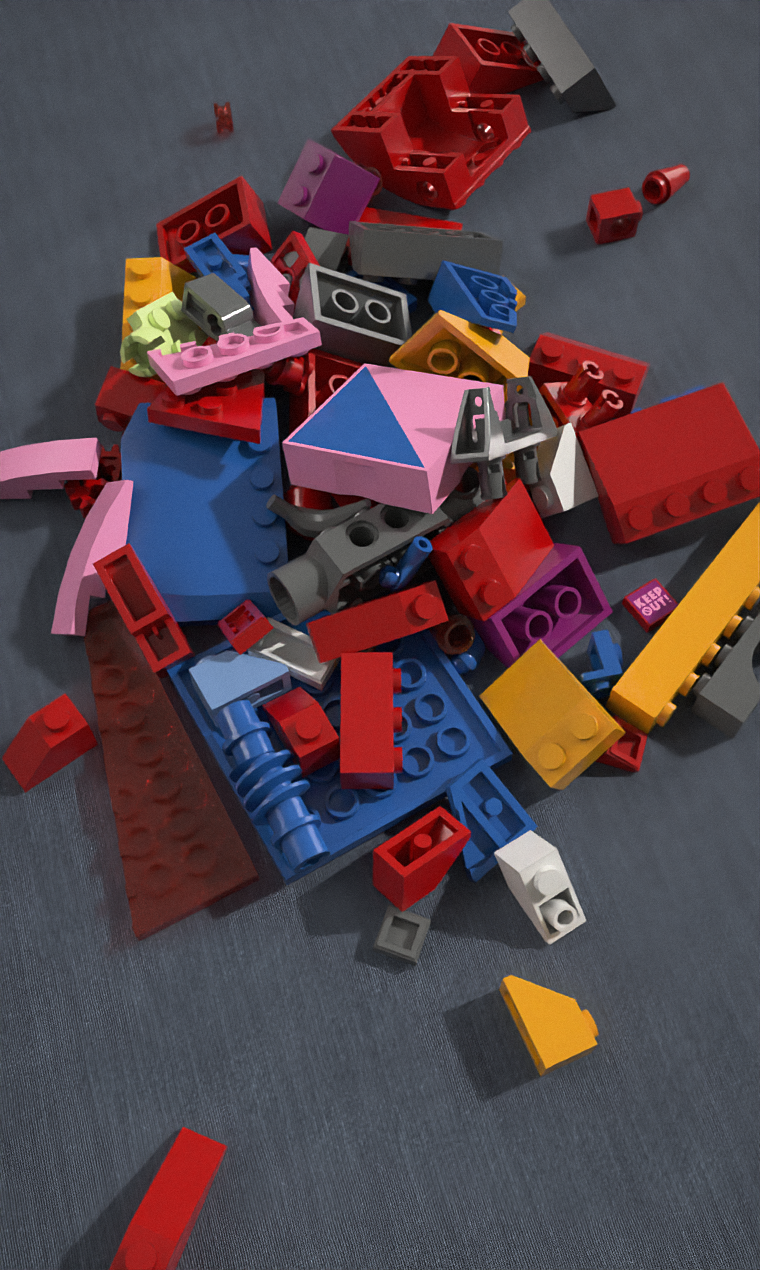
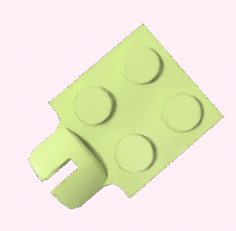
[120,292,208,377]

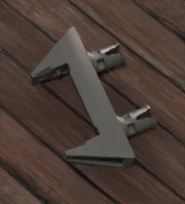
[450,376,558,500]

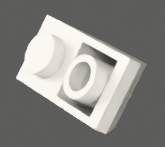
[494,830,586,945]

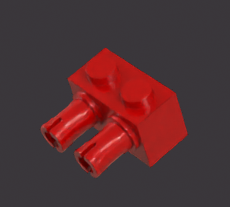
[528,360,623,461]

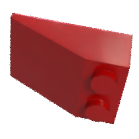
[433,23,544,94]
[156,175,272,273]
[428,478,555,621]

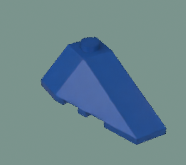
[428,260,517,333]

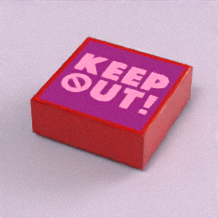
[622,578,679,633]

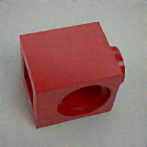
[586,187,643,245]

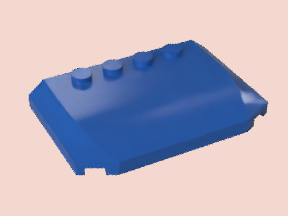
[121,398,288,627]

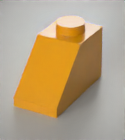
[499,975,599,1077]

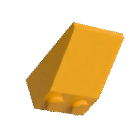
[389,310,530,402]
[479,639,626,790]

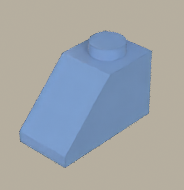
[189,650,292,728]

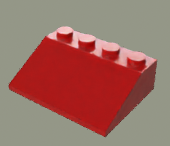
[577,382,760,544]

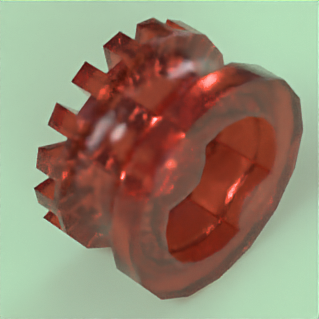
[213,101,234,134]

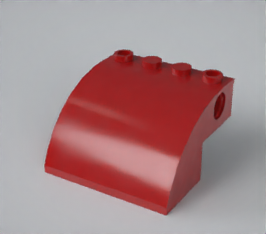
[331,56,531,210]

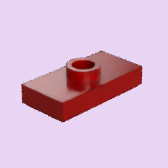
[218,599,274,655]

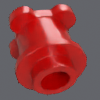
[263,356,314,397]

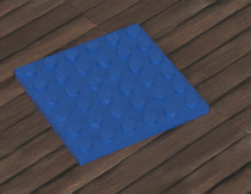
[167,591,513,885]

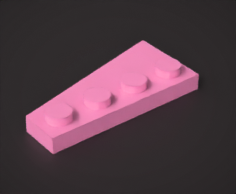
[147,317,322,396]

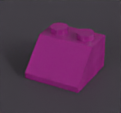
[278,138,380,235]

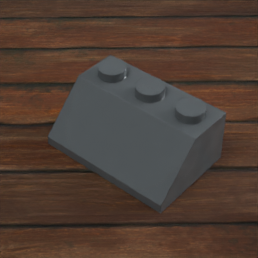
[293,263,412,368]

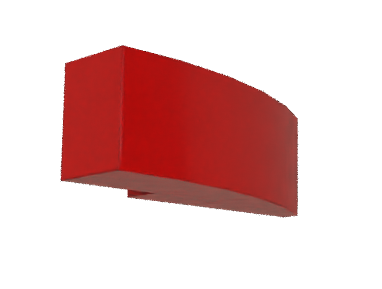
[93,543,196,679]

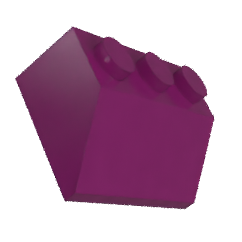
[467,543,613,668]

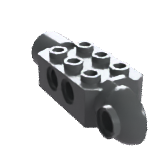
[267,467,485,625]

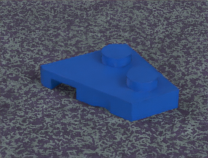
[446,759,538,883]

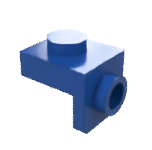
[578,629,623,699]

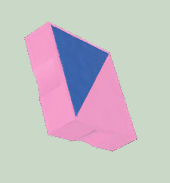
[282,364,506,514]

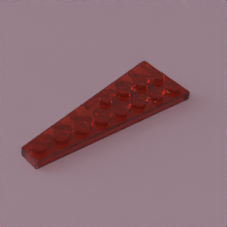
[83,600,260,941]

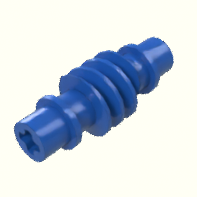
[215,700,330,873]

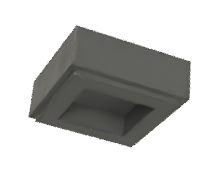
[373,905,431,966]

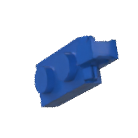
[184,233,254,311]

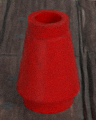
[642,164,690,204]

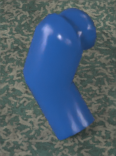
[379,536,433,592]
[450,617,485,675]

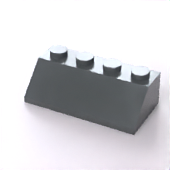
[508,0,617,112]
[349,221,503,285]

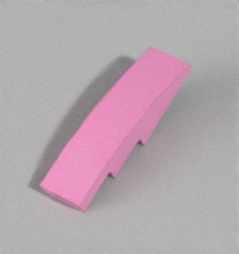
[247,248,295,326]
[0,438,102,499]
[51,480,134,636]

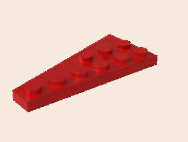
[147,336,266,444]

